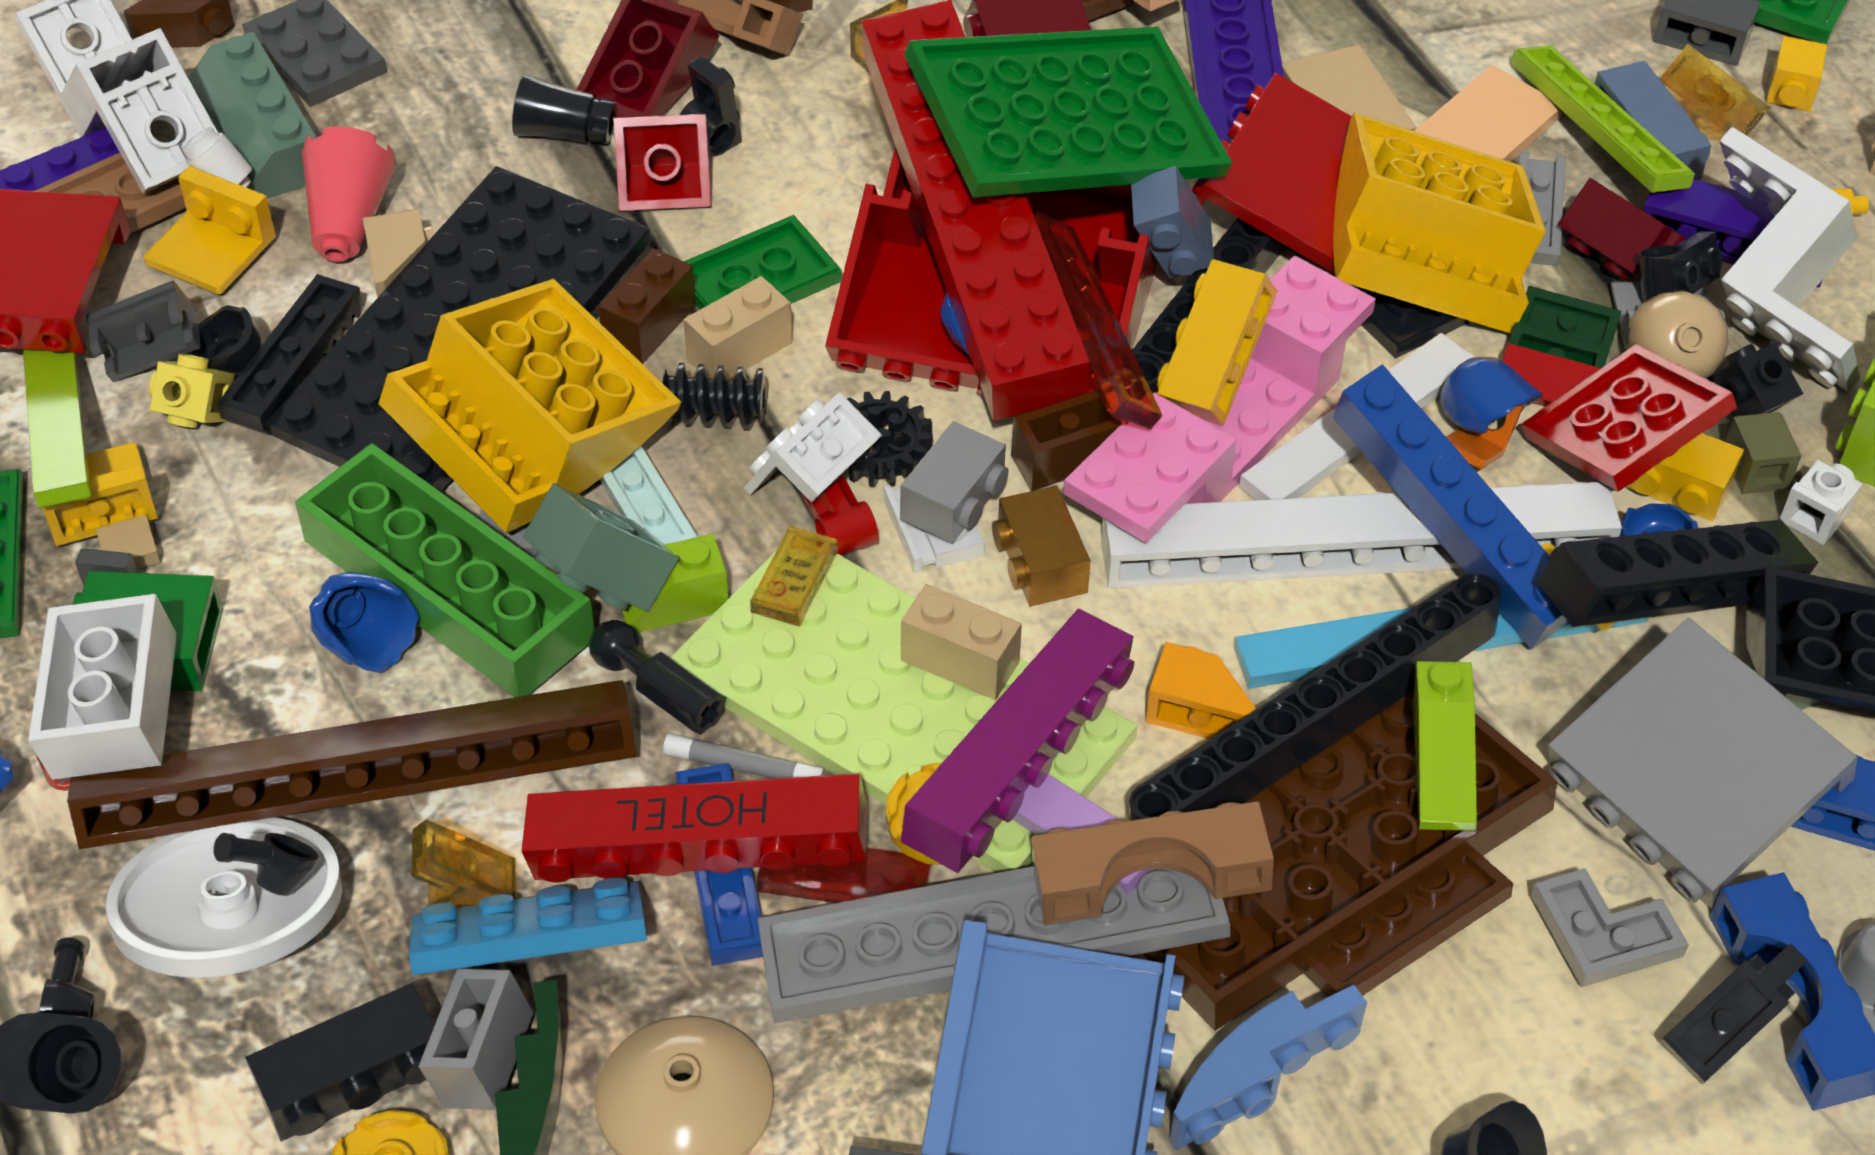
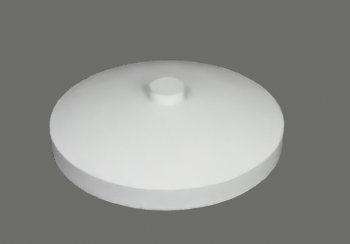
[106,817,342,978]

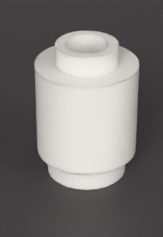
[182,127,252,187]

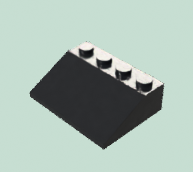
[1746,565,1875,712]

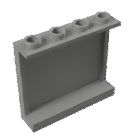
[1548,617,1857,910]

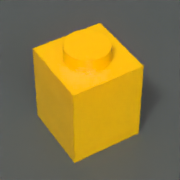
[1766,36,1827,112]

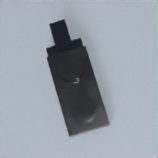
[1660,943,1808,1084]

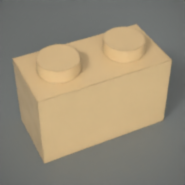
[684,276,792,379]
[901,584,1022,700]

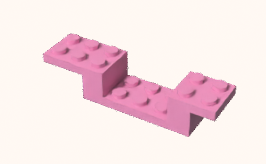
[1063,255,1376,543]

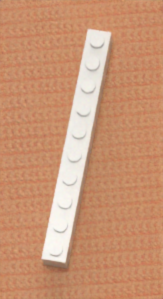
[1101,482,1622,588]

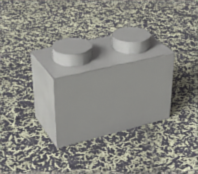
[900,421,1009,544]
[418,969,534,1110]

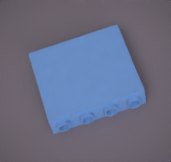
[921,919,1184,1155]

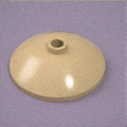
[595,1017,774,1155]

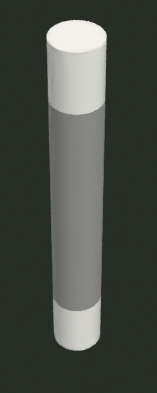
[663,733,825,779]

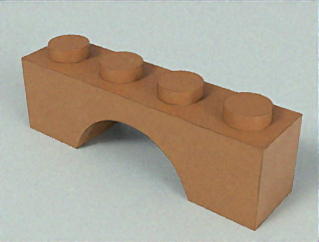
[668,0,804,56]
[1031,802,1274,925]

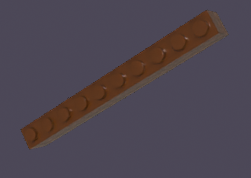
[67,680,636,849]

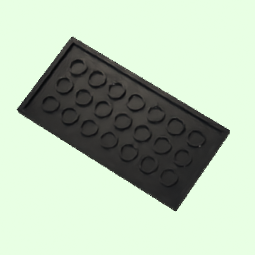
[266,166,652,492]

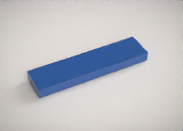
[675,763,763,966]

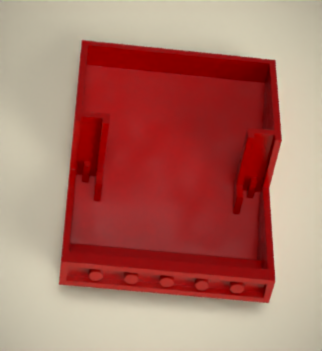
[825,146,1158,406]

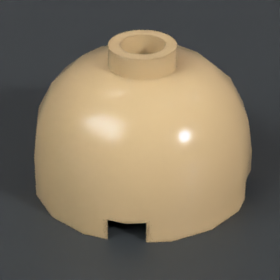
[1626,291,1729,379]

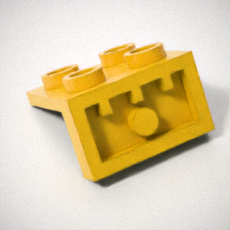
[143,166,276,294]
[42,442,158,546]

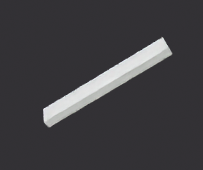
[1239,333,1474,500]

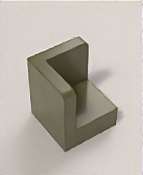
[1725,412,1801,494]

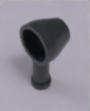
[213,833,319,896]
[39,938,95,1019]

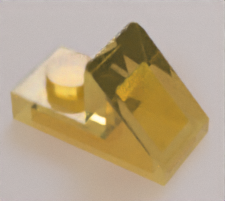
[411,819,516,908]

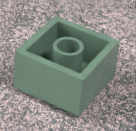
[523,483,679,612]

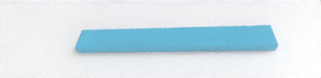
[1234,607,1648,689]

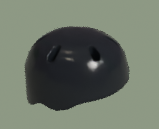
[187,305,262,378]

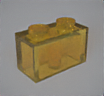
[1660,44,1771,136]

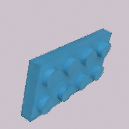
[409,878,647,975]

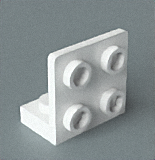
[744,392,882,503]

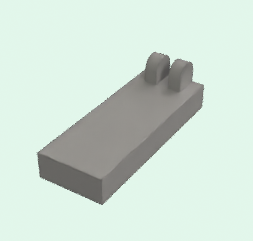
[1517,152,1566,266]

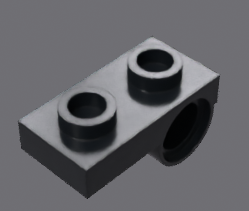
[680,55,742,156]
[1638,231,1722,302]

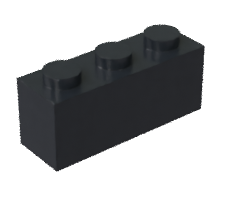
[245,982,434,1142]

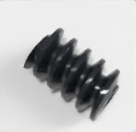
[662,362,766,429]

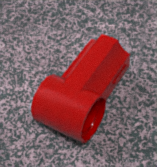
[799,474,879,556]

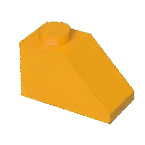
[1145,642,1256,739]

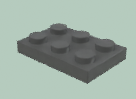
[242,0,387,107]

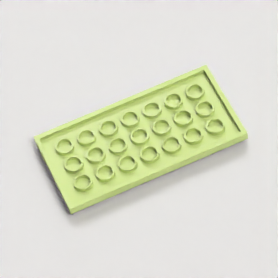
[671,530,1138,873]

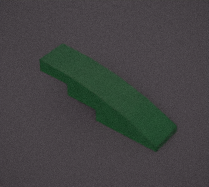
[495,979,564,1155]

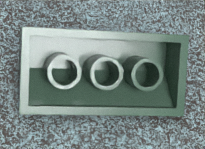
[188,32,317,199]

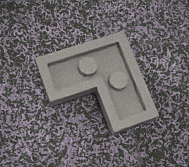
[1531,868,1689,987]

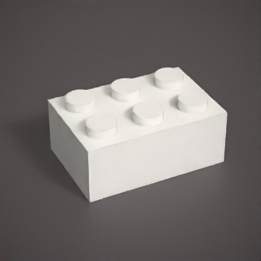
[28,594,177,780]

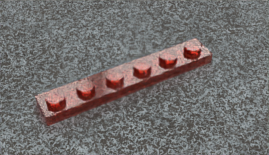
[1034,212,1163,430]

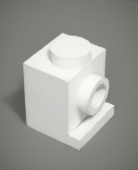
[1779,460,1863,545]

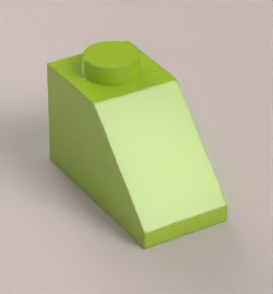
[621,533,728,633]

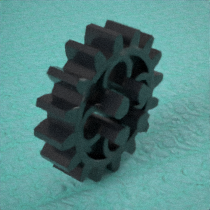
[847,391,933,486]

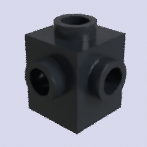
[1713,342,1804,417]

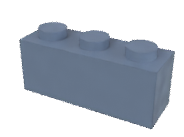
[1595,60,1711,180]

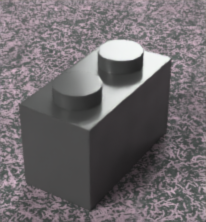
[1653,0,1761,66]

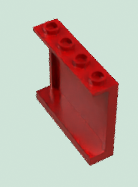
[1192,72,1352,277]
[0,189,130,353]

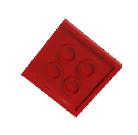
[1521,344,1737,492]

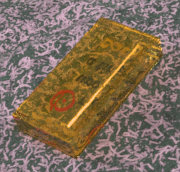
[750,525,838,627]

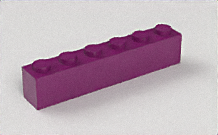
[901,608,1135,873]

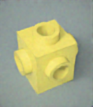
[149,354,234,428]

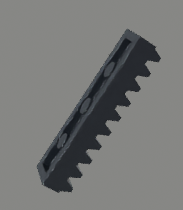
[217,274,362,435]

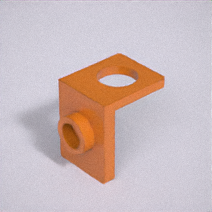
[1446,404,1524,469]

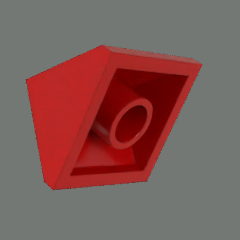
[613,114,711,211]

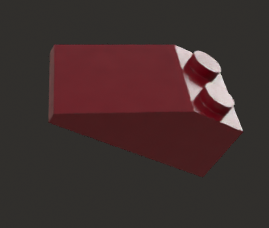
[576,0,719,118]

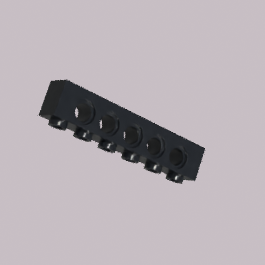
[1536,519,1819,627]

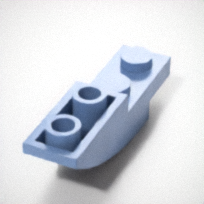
[1170,985,1367,1150]

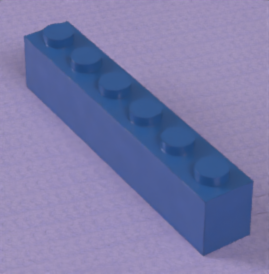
[1332,364,1569,650]

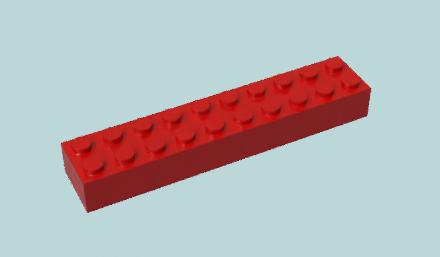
[861,0,1090,421]

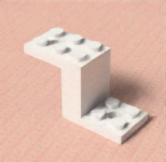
[14,0,218,194]
[1720,127,1861,392]

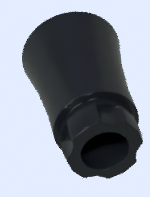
[512,73,617,144]

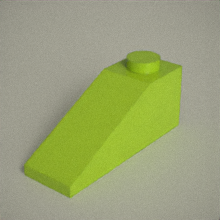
[1413,661,1477,831]

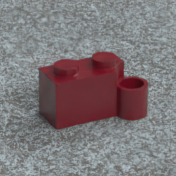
[1558,178,1686,280]

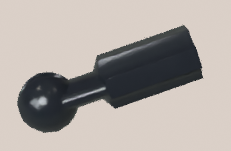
[589,620,726,735]

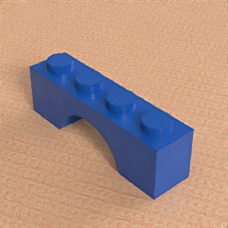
[1710,872,1875,1111]

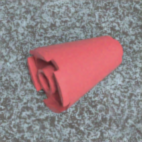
[301,127,396,262]

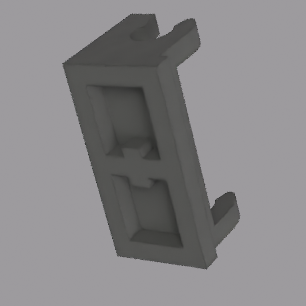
[86,280,200,382]

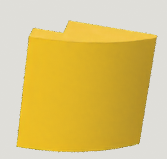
[1333,112,1546,334]
[378,279,681,533]

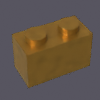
[992,485,1091,607]

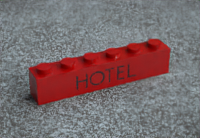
[521,774,868,883]

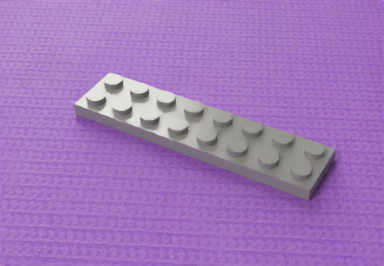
[757,866,1230,1023]

